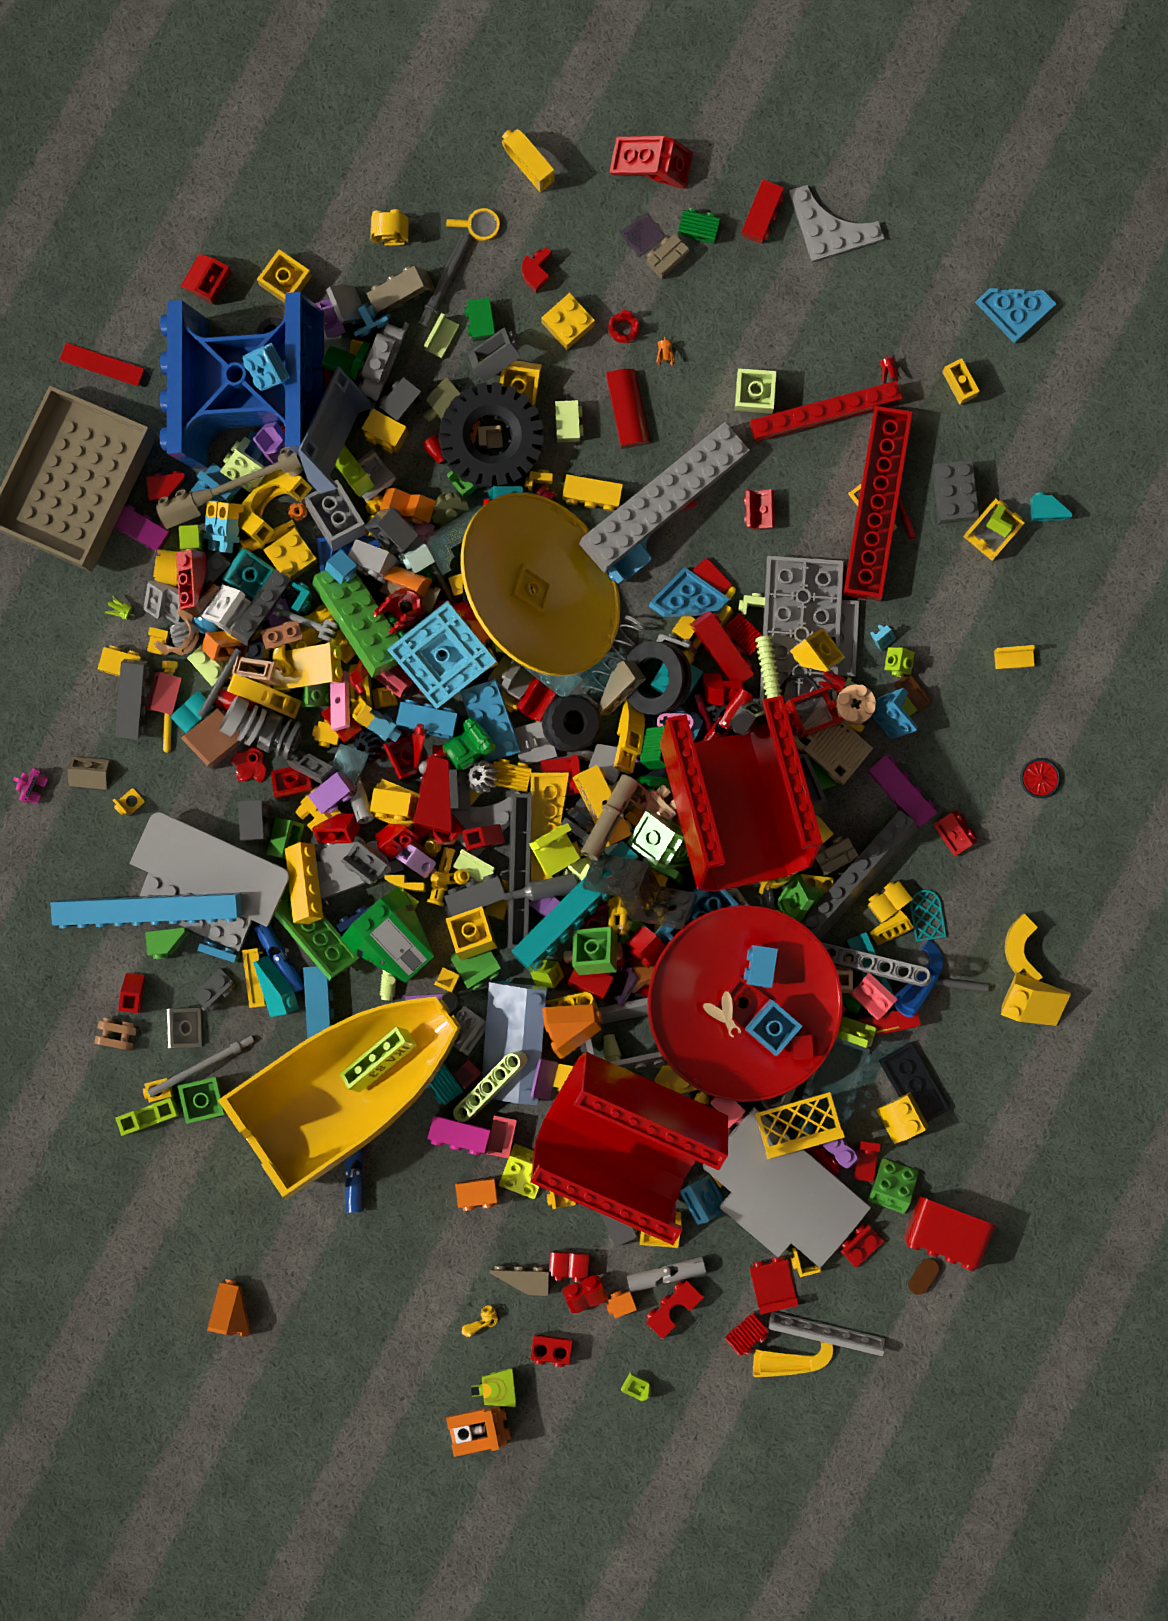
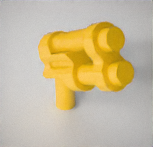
[607,892,637,935]

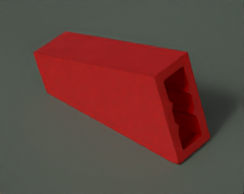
[411,754,452,834]

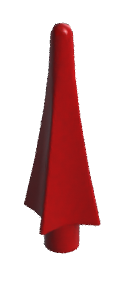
[412,724,428,769]

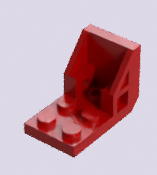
[609,136,693,189]

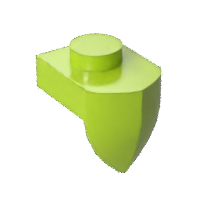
[621,1373,651,1401]

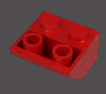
[180,254,232,305]

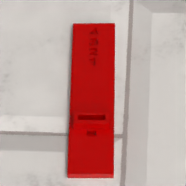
[59,343,145,387]

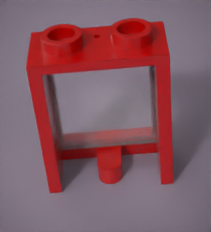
[785,685,845,740]

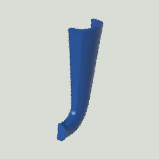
[894,940,943,1017]

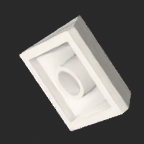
[167,1008,202,1048]

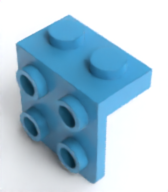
[608,543,652,584]

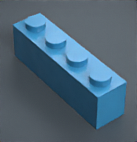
[303,966,335,1039]

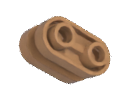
[94,1018,137,1051]

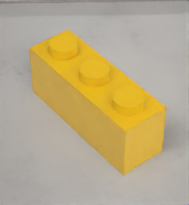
[562,474,623,512]

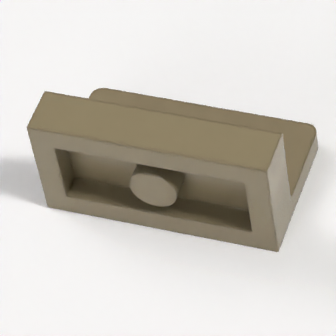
[68,756,110,790]

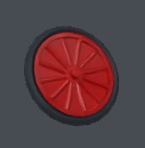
[1020,758,1061,799]

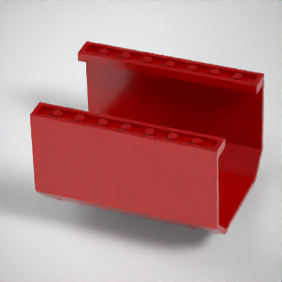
[660,695,823,892]
[530,1052,728,1245]

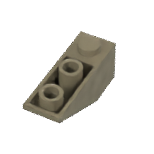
[490,1266,549,1296]

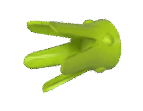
[105,595,135,620]

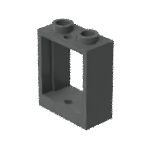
[468,327,521,383]

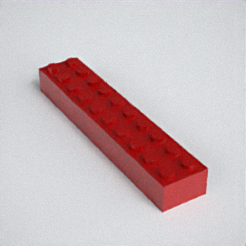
[843,406,912,602]

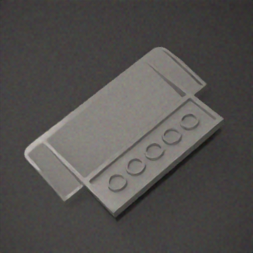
[129,812,289,952]

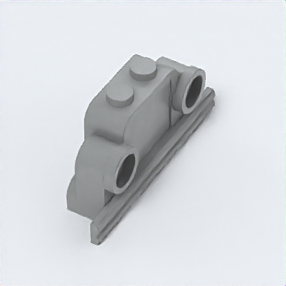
[358,322,409,414]
[317,837,404,901]

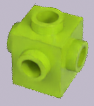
[884,647,915,677]

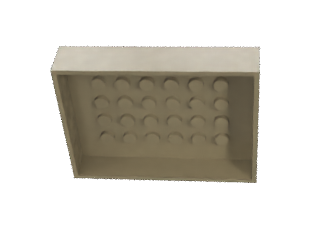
[0,386,157,573]

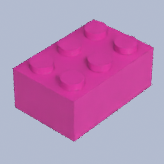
[428,1115,491,1156]

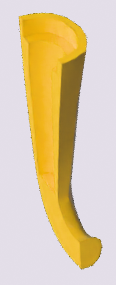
[753,1341,833,1377]

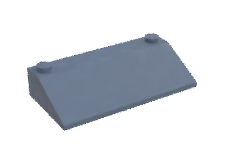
[298,367,374,494]
[482,982,547,1105]

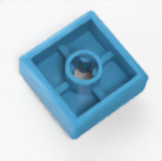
[243,343,290,391]

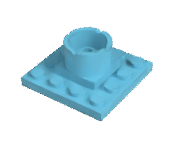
[387,601,497,709]

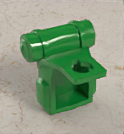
[443,717,496,771]

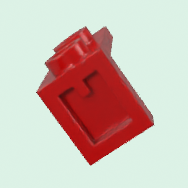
[854,1141,880,1182]

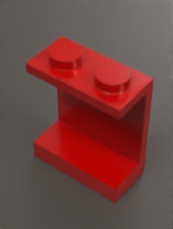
[749,1256,799,1314]

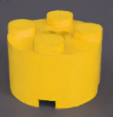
[371,209,409,246]
[153,549,178,588]

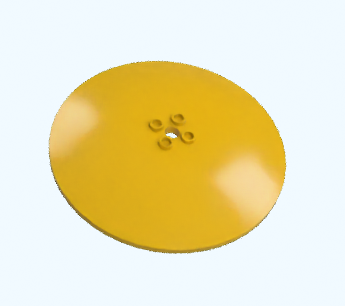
[461,493,620,676]

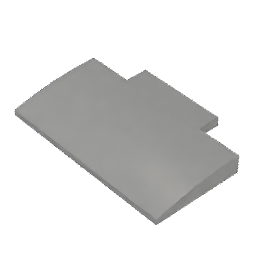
[759,556,859,713]
[703,1107,871,1268]

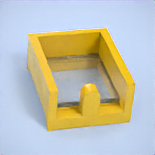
[963,498,1024,561]

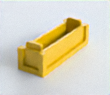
[242,948,266,1008]

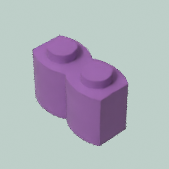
[823,1138,860,1169]

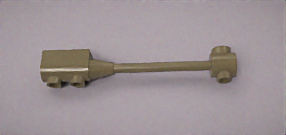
[156,447,303,529]

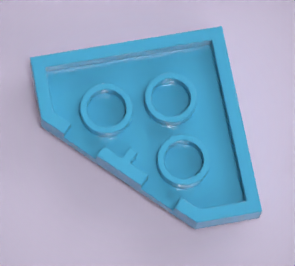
[975,288,1056,343]
[649,567,730,617]

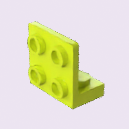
[529,823,580,877]
[499,1143,539,1199]

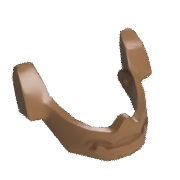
[154,609,199,656]

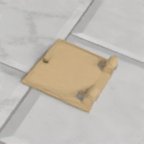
[794,704,873,785]

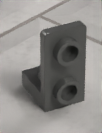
[656,634,698,662]

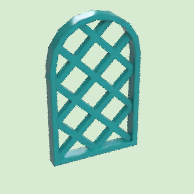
[910,890,946,942]

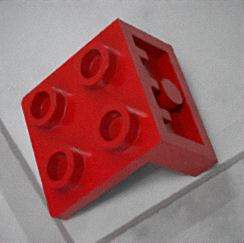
[540,754,582,796]

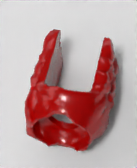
[373,588,424,634]

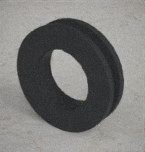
[625,641,692,715]

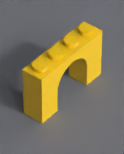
[238,469,312,546]

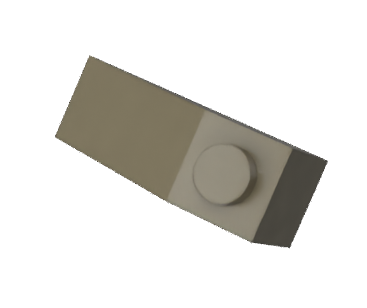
[597,660,646,715]

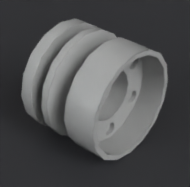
[219,695,267,746]

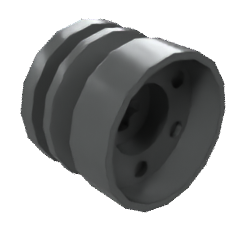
[257,711,303,761]

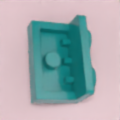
[291,582,313,616]

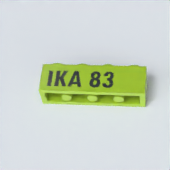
[340,1026,417,1092]

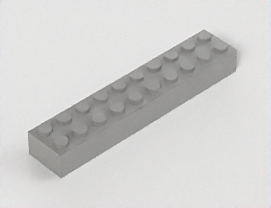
[579,422,750,573]

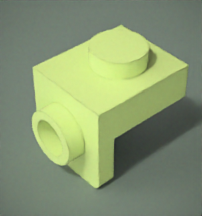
[738,593,765,617]

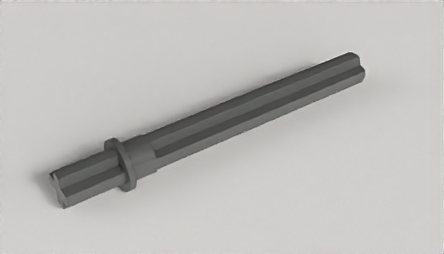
[418,234,471,328]

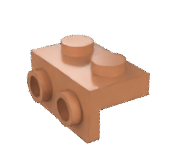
[260,620,303,650]

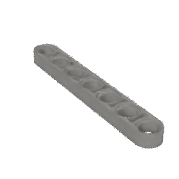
[821,942,932,986]

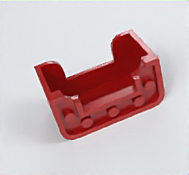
[903,1196,995,1272]

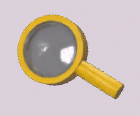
[446,208,500,241]

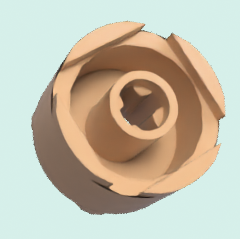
[835,685,876,726]

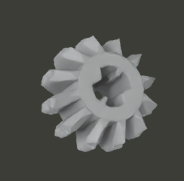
[170,621,197,654]
[466,760,499,793]

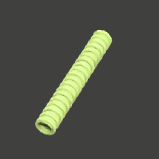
[755,636,782,698]

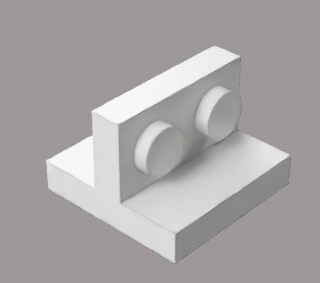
[202,584,251,635]

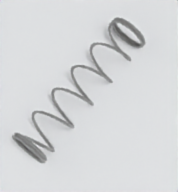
[578,615,647,709]

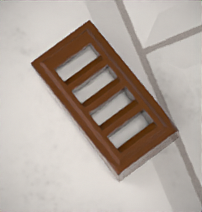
[185,580,219,618]

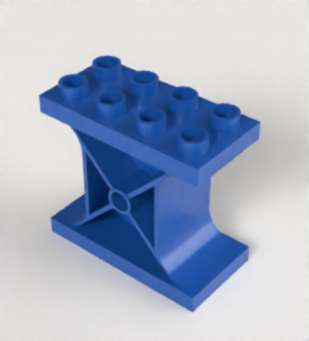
[160,292,324,469]

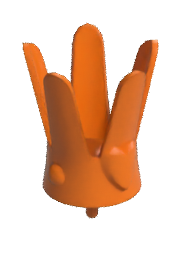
[656,337,676,366]

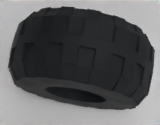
[542,694,601,752]

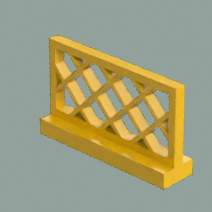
[755,1092,844,1160]

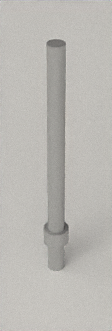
[147,1036,254,1097]

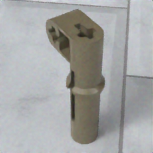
[581,775,650,861]

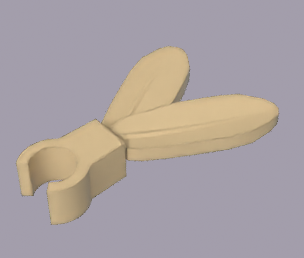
[703,991,741,1037]

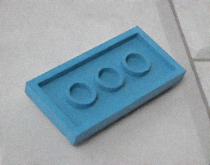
[460,678,522,762]

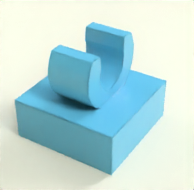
[871,625,896,651]

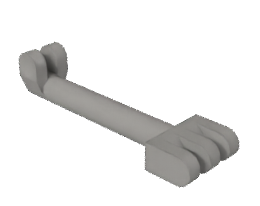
[272,603,338,642]

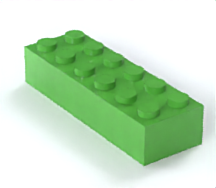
[312,570,399,678]

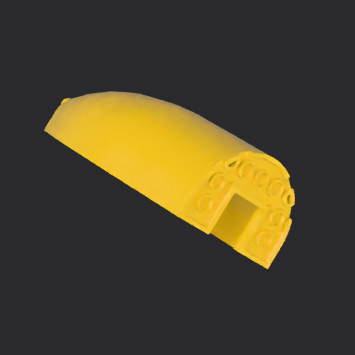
[218,996,461,1200]

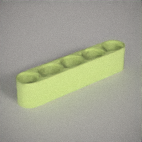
[453,1050,527,1122]

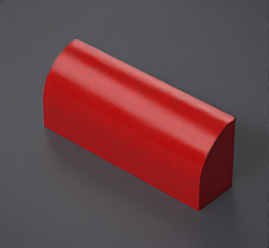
[606,369,650,449]

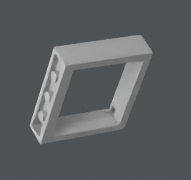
[586,998,668,1072]

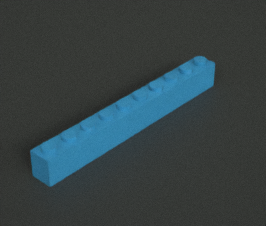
[50,893,243,928]

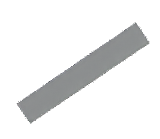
[768,1312,885,1356]

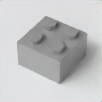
[348,539,401,583]

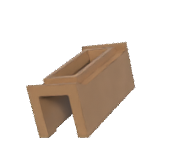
[232,656,285,686]

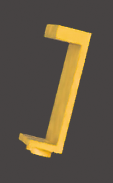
[273,643,343,693]

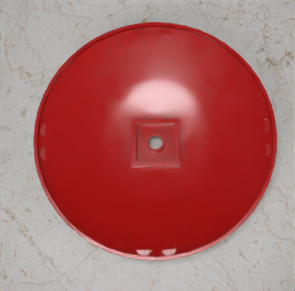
[647,905,842,1102]

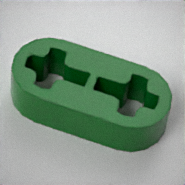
[637,775,672,792]

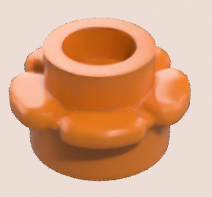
[288,503,307,521]

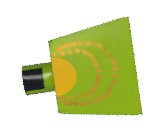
[471,1367,516,1407]

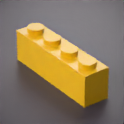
[285,842,323,924]

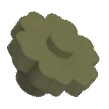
[431,493,469,528]

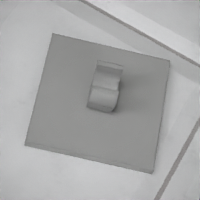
[514,722,557,764]

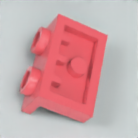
[850,973,898,1020]

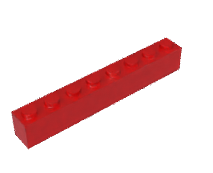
[749,381,902,443]

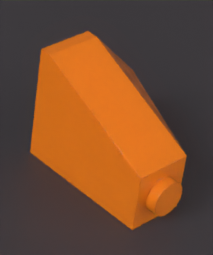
[542,1004,603,1059]
[207,1279,251,1337]

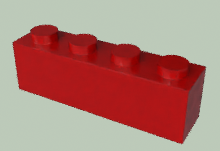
[689,611,754,683]

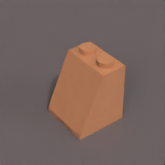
[181,709,245,770]

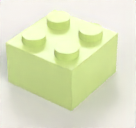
[735,369,776,414]

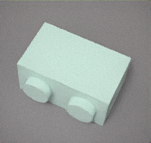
[397,537,435,573]

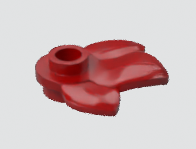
[230,748,266,783]

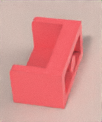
[486,1115,517,1158]

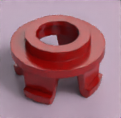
[608,310,640,343]

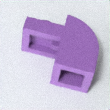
[316,299,345,338]
[529,897,560,917]

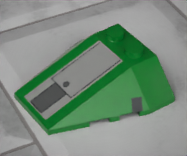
[341,887,435,983]

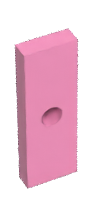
[330,671,350,731]

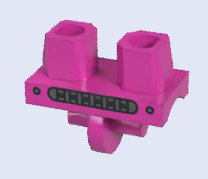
[13,768,48,804]

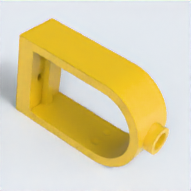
[502,129,555,193]

